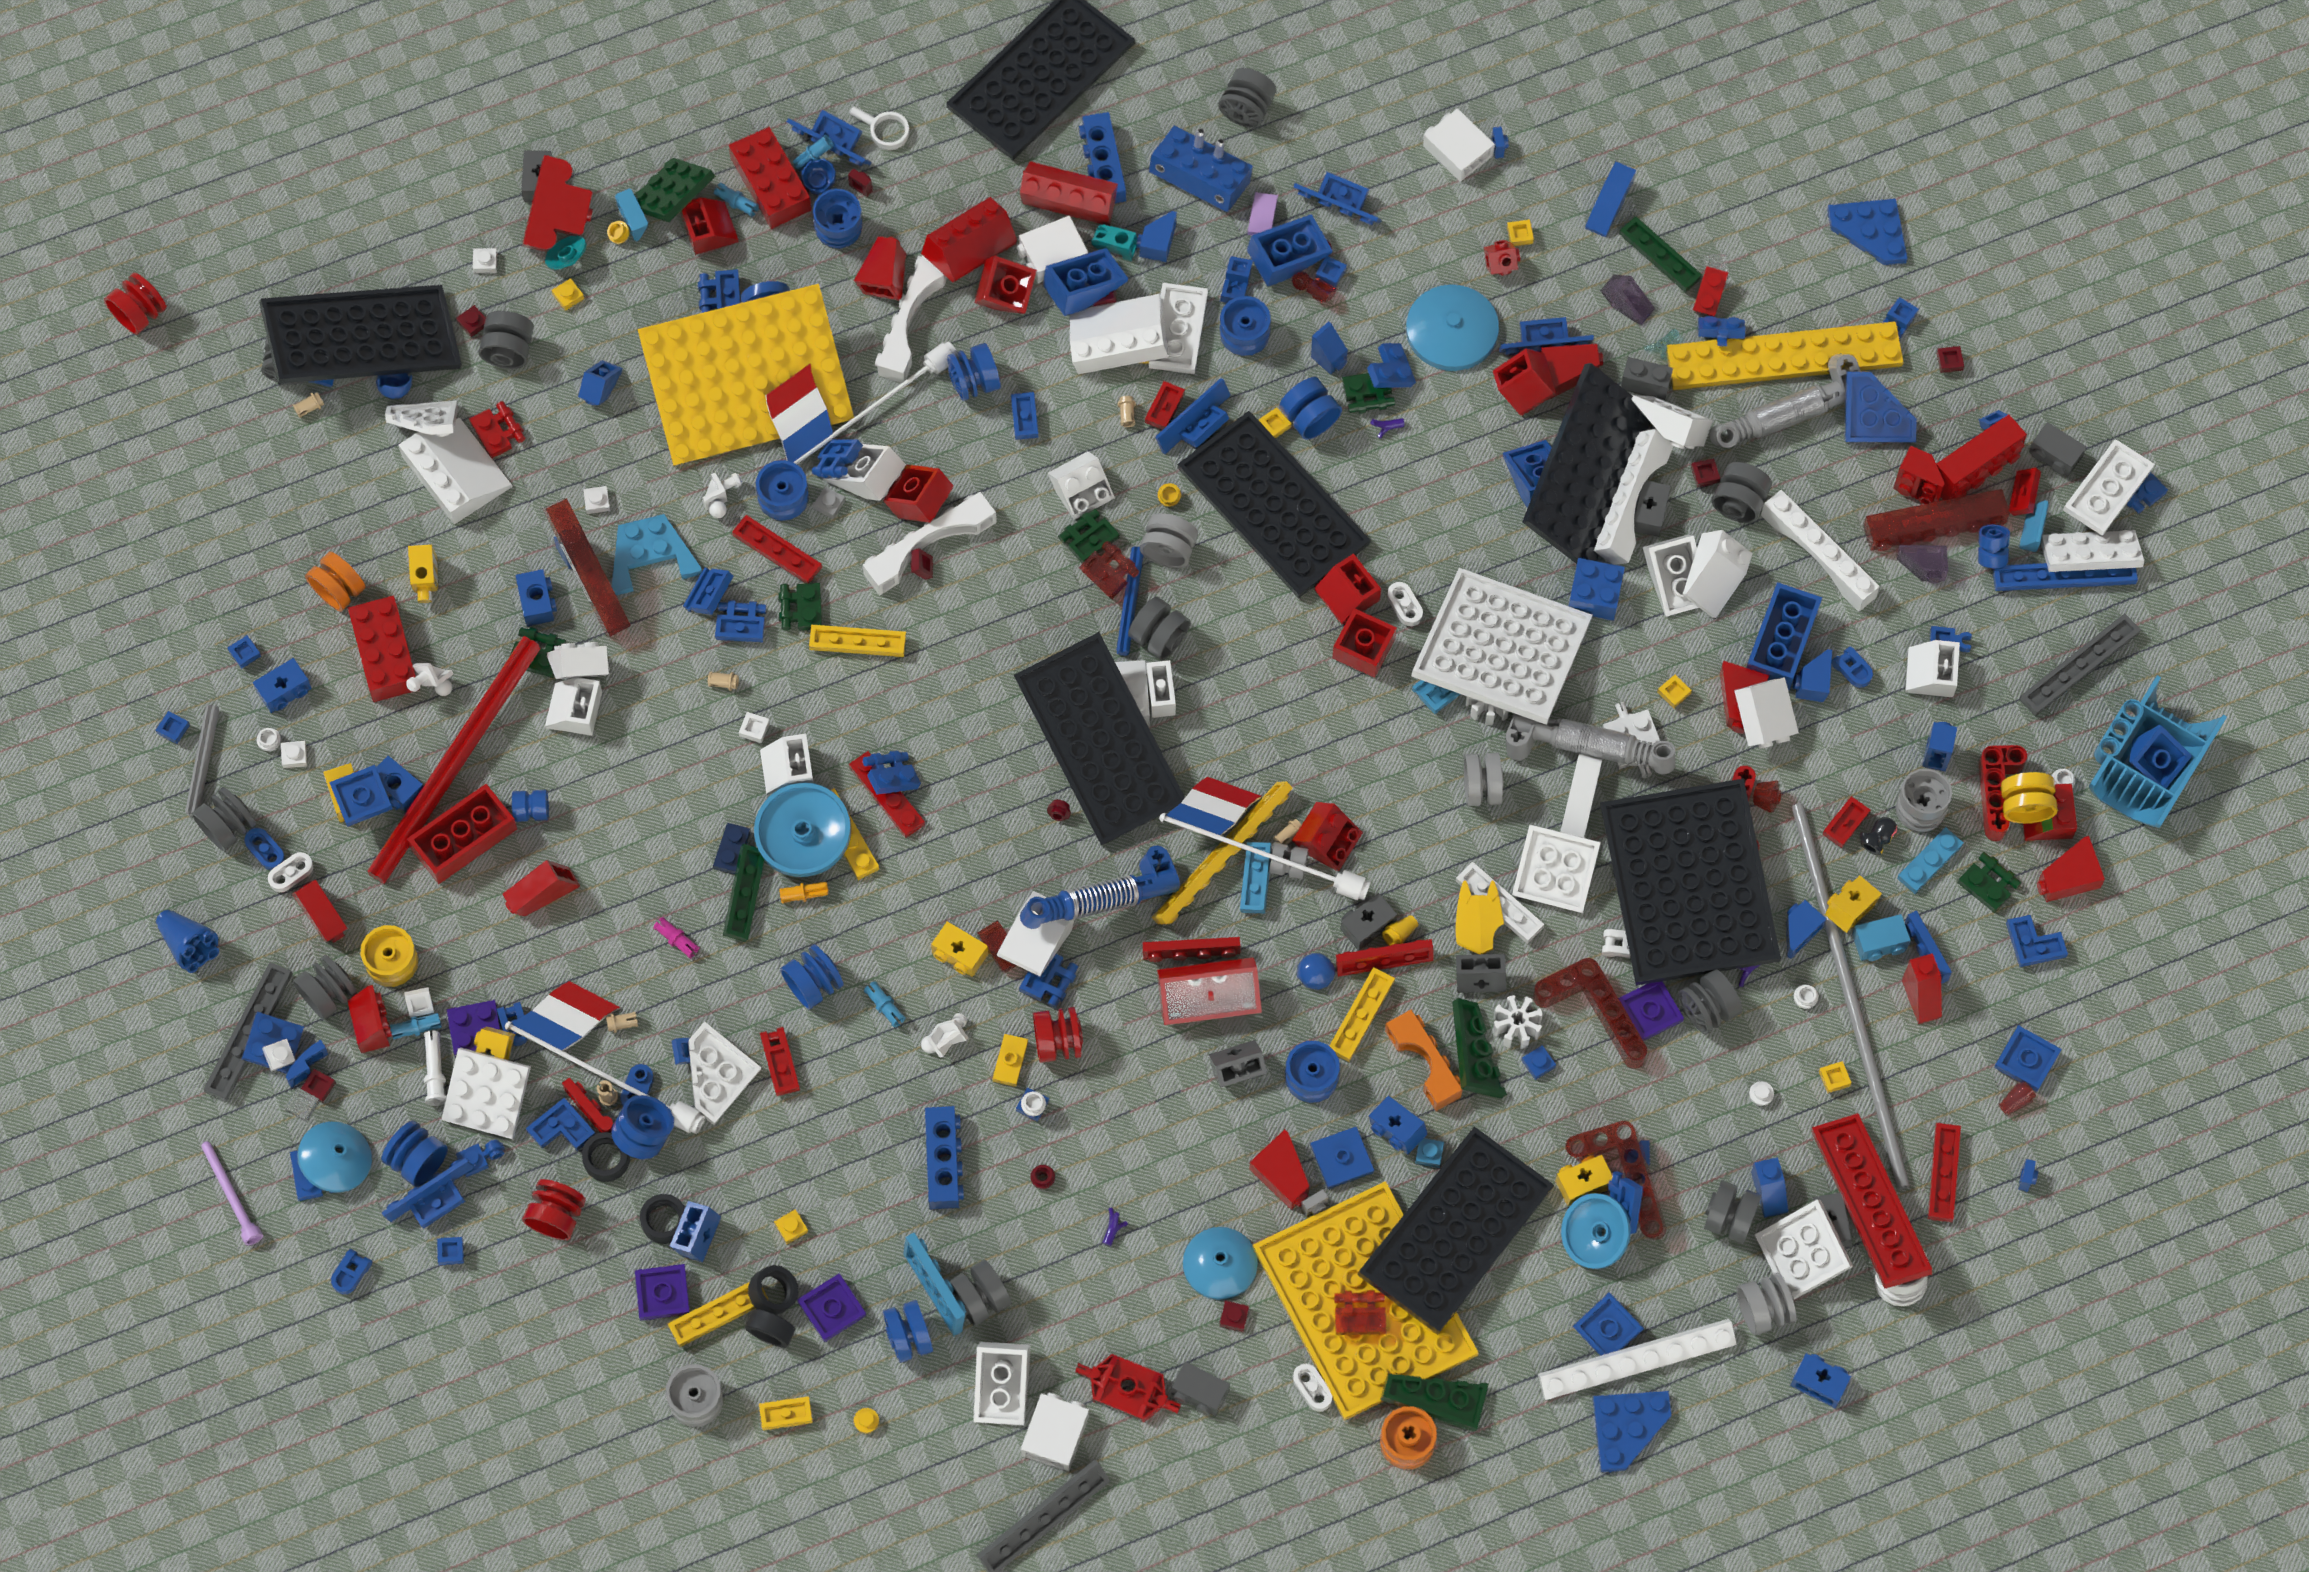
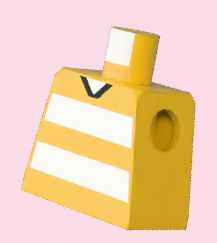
[408,544,438,603]

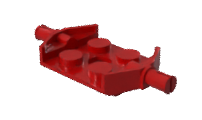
[1075,1354,1181,1423]

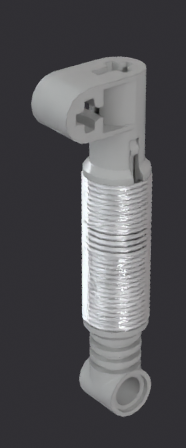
[1709,354,1860,448]
[1505,713,1676,774]

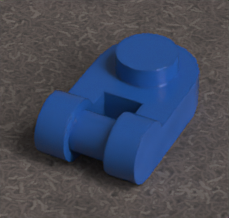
[1831,646,1873,688]
[497,1002,528,1046]
[331,1249,373,1295]

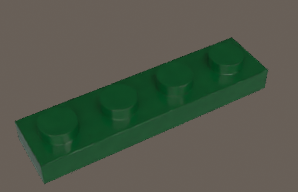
[1619,216,1702,293]
[723,844,764,942]

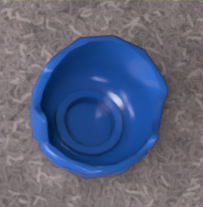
[801,158,836,194]
[376,373,412,399]
[1296,953,1335,990]

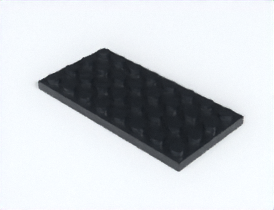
[946,0,1135,161]
[259,285,462,384]
[1522,363,1651,564]
[1177,411,1371,599]
[1014,632,1185,846]
[1357,1126,1554,1335]

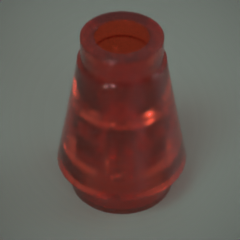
[1998,1081,2036,1116]

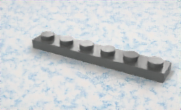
[2019,613,2141,716]
[203,962,293,1102]
[976,1460,1110,1572]

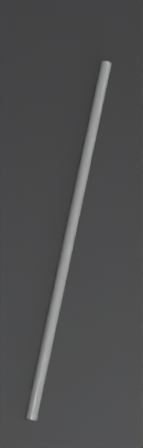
[1792,803,1910,1190]

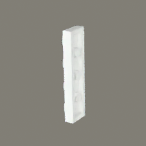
[1456,862,1544,944]

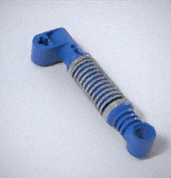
[1020,846,1180,929]

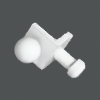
[702,473,742,518]
[407,663,453,696]
[921,1013,968,1058]

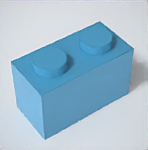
[1852,914,1911,961]

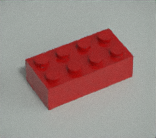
[728,126,812,229]
[1936,414,2027,505]
[348,595,420,703]
[407,784,517,885]

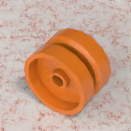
[305,551,366,612]
[1380,1407,1437,1469]

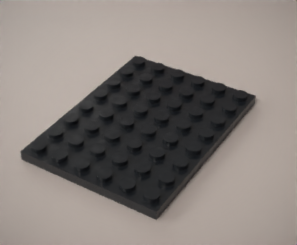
[1600,778,1781,986]

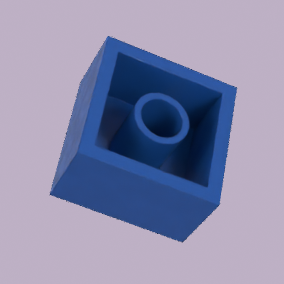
[1569,558,1625,621]

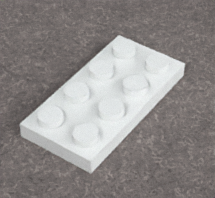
[1149,283,1208,374]
[2063,439,2155,536]
[2041,530,2144,572]

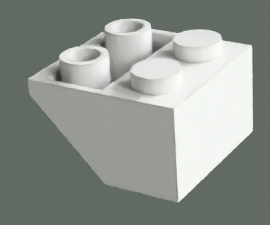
[1048,452,1115,520]
[1905,640,1960,697]
[547,642,609,679]
[545,677,602,736]
[760,734,814,795]

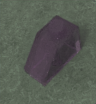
[1601,275,1655,325]
[1896,545,1948,583]

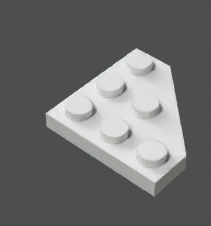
[385,400,458,437]
[688,1021,761,1125]

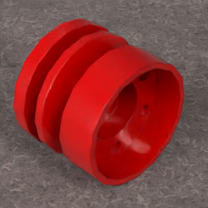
[104,272,167,335]
[1033,1007,1083,1063]
[522,1179,586,1240]

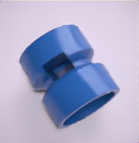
[1978,525,2010,568]
[512,790,549,822]

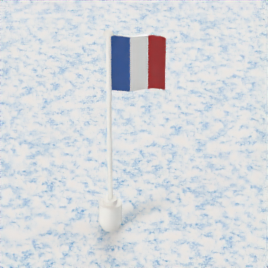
[766,342,958,464]
[1159,777,1371,901]
[505,981,705,1134]

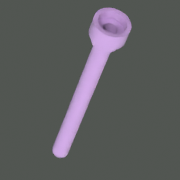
[201,1141,263,1246]

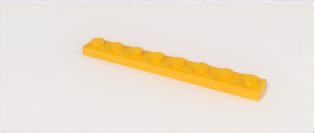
[1151,781,1293,924]

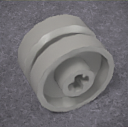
[1140,513,1198,568]
[1464,753,1503,806]
[666,1364,723,1427]

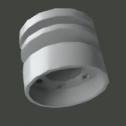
[1895,769,1952,832]
[1736,1272,1796,1336]

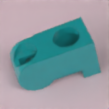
[1091,225,1137,261]

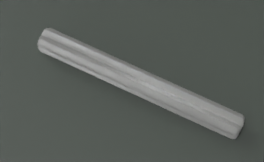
[185,705,219,817]

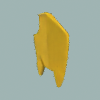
[1455,880,1504,954]

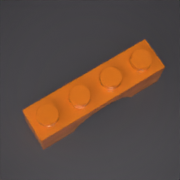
[1385,1010,1462,1111]

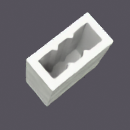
[1423,108,1495,182]
[1017,216,1088,283]
[1734,677,1799,749]
[1021,1393,1089,1472]

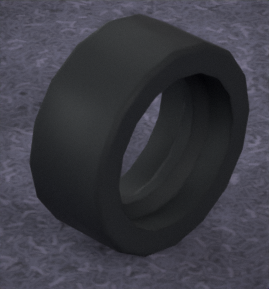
[582,1132,630,1182]
[639,1194,685,1244]
[748,1265,798,1315]
[744,1309,796,1348]

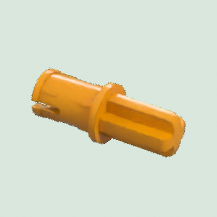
[779,882,829,904]

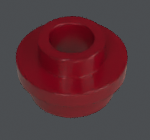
[1047,799,1071,821]
[1030,1165,1055,1189]

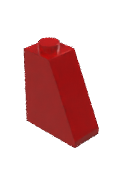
[854,236,906,301]
[1541,344,1603,400]
[1720,660,1769,734]
[2037,836,2105,902]
[502,860,580,917]
[292,880,348,943]
[1902,953,1942,1024]
[1249,1129,1309,1210]

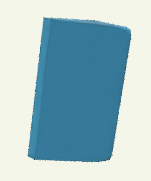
[615,189,648,242]
[2019,500,2049,552]

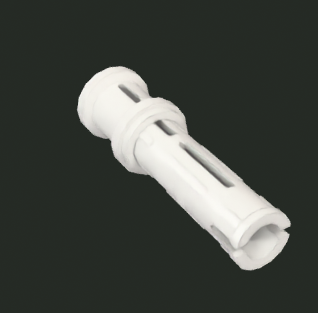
[424,1031,447,1106]

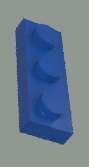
[1905,910,1952,984]

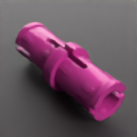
[653,917,700,959]

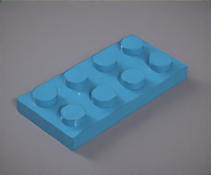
[903,1233,966,1336]

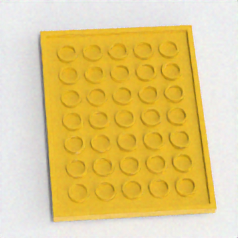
[637,283,854,466]
[1253,1181,1479,1421]

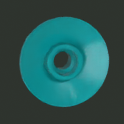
[545,235,587,270]

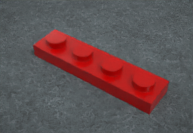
[732,515,822,583]
[849,751,925,838]
[1142,937,1241,962]
[1336,939,1434,977]
[1927,1123,1961,1222]

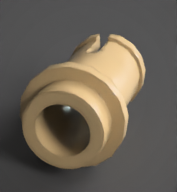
[293,392,324,418]
[1117,396,1136,427]
[708,671,739,691]
[1273,819,1302,845]
[606,1011,638,1033]
[597,1080,618,1106]

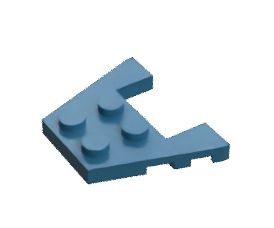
[611,514,702,596]

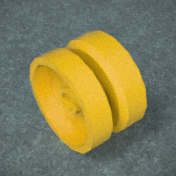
[2001,772,2058,823]
[360,925,419,987]

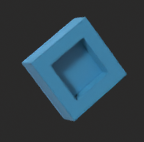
[1415,1138,1444,1168]

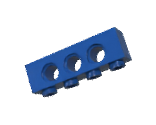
[1079,112,1126,203]
[925,1106,964,1210]

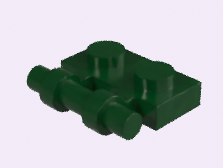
[1342,373,1395,414]
[1058,509,1120,565]
[778,583,822,631]
[509,627,566,678]
[1957,852,2022,913]

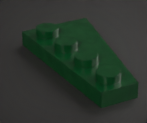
[1452,998,1507,1099]
[1380,1374,1489,1432]

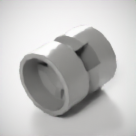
[1269,843,1309,880]

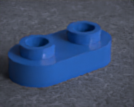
[244,828,285,871]
[620,1064,654,1107]

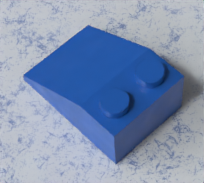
[1247,214,1333,287]
[1043,248,1128,316]
[1503,440,1551,508]

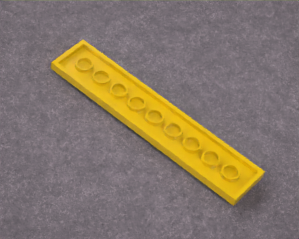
[1666,321,1903,390]

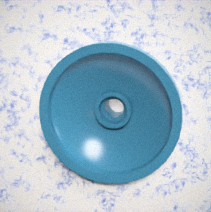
[297,1121,372,1193]
[1561,1194,1631,1269]
[1183,1227,1258,1300]

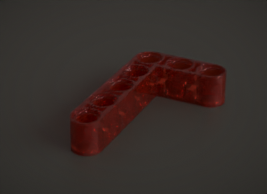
[1533,958,1647,1069]
[1565,1121,1666,1240]

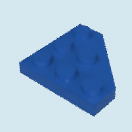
[1827,198,1907,265]
[1845,371,1917,442]
[1593,1391,1671,1472]

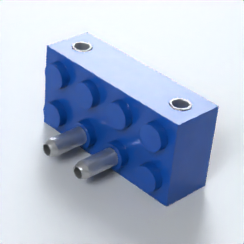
[1149,125,1253,213]

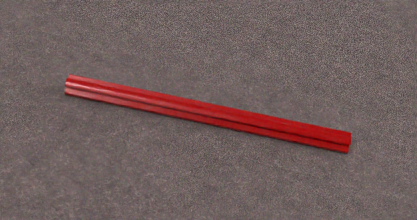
[367,636,541,884]

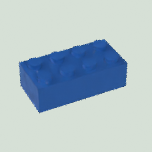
[1746,582,1822,690]

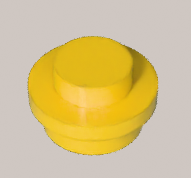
[607,221,630,244]
[1158,483,1181,507]
[854,1408,879,1433]

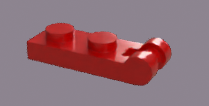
[760,1027,800,1097]
[562,1077,614,1133]

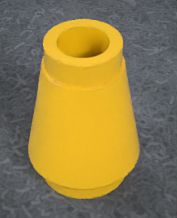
[1382,915,1418,946]

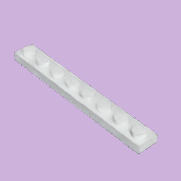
[1538,1319,1737,1400]

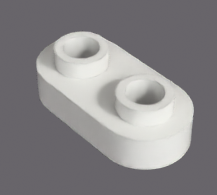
[1387,582,1423,627]
[268,852,313,892]
[1293,1364,1332,1411]

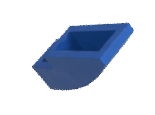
[1585,161,1636,238]

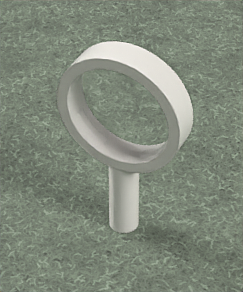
[850,106,909,150]

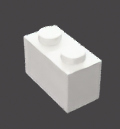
[1146,660,1176,718]

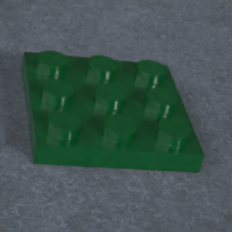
[634,158,716,222]

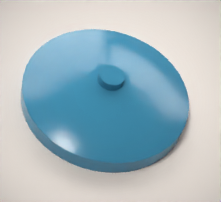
[1406,285,1499,371]
[754,783,851,877]

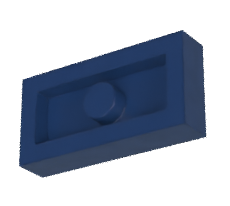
[713,823,751,875]

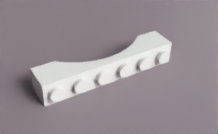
[875,255,947,383]
[1594,429,1673,565]
[1761,490,1880,612]
[863,492,997,596]

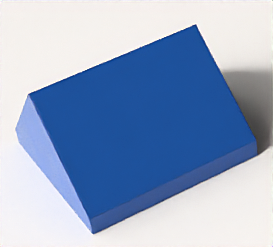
[2129,725,2192,789]

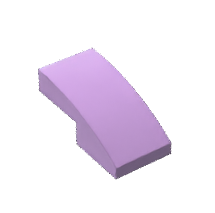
[1248,192,1278,235]

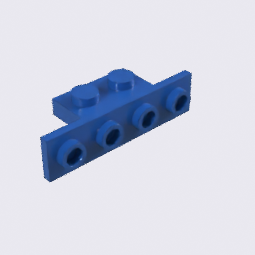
[787,110,872,166]
[1293,172,1382,225]
[1499,317,1594,356]
[1155,378,1231,454]
[381,1158,474,1229]

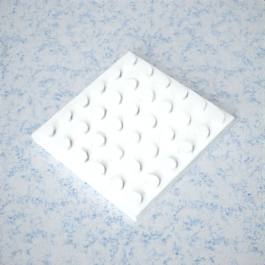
[1411,568,1592,725]

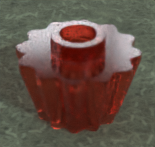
[1753,780,1782,813]

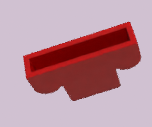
[522,155,593,251]

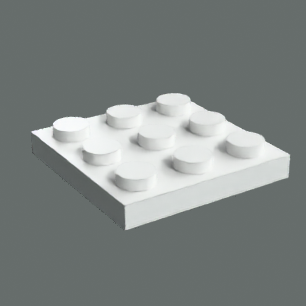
[1512,824,1601,913]
[441,1048,531,1139]
[1755,1199,1853,1300]

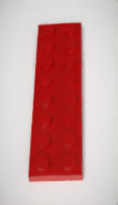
[1812,1113,1932,1289]

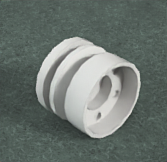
[1875,1251,1929,1306]

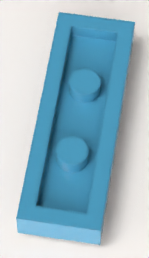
[1897,827,1964,894]
[1240,842,1272,914]

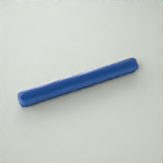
[1117,546,1143,656]

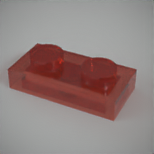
[977,920,1017,974]

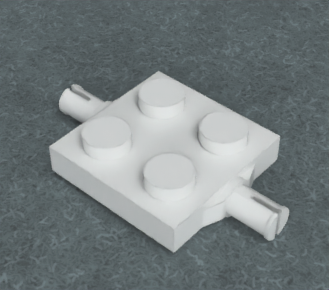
[1603,702,1660,778]

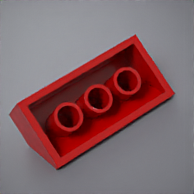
[1020,161,1118,226]
[921,197,1017,283]

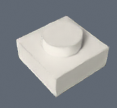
[473,248,497,273]
[583,486,610,514]
[739,712,770,743]
[281,741,307,769]
[404,987,434,1018]
[262,1039,295,1072]

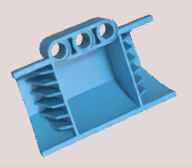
[2089,675,2227,828]

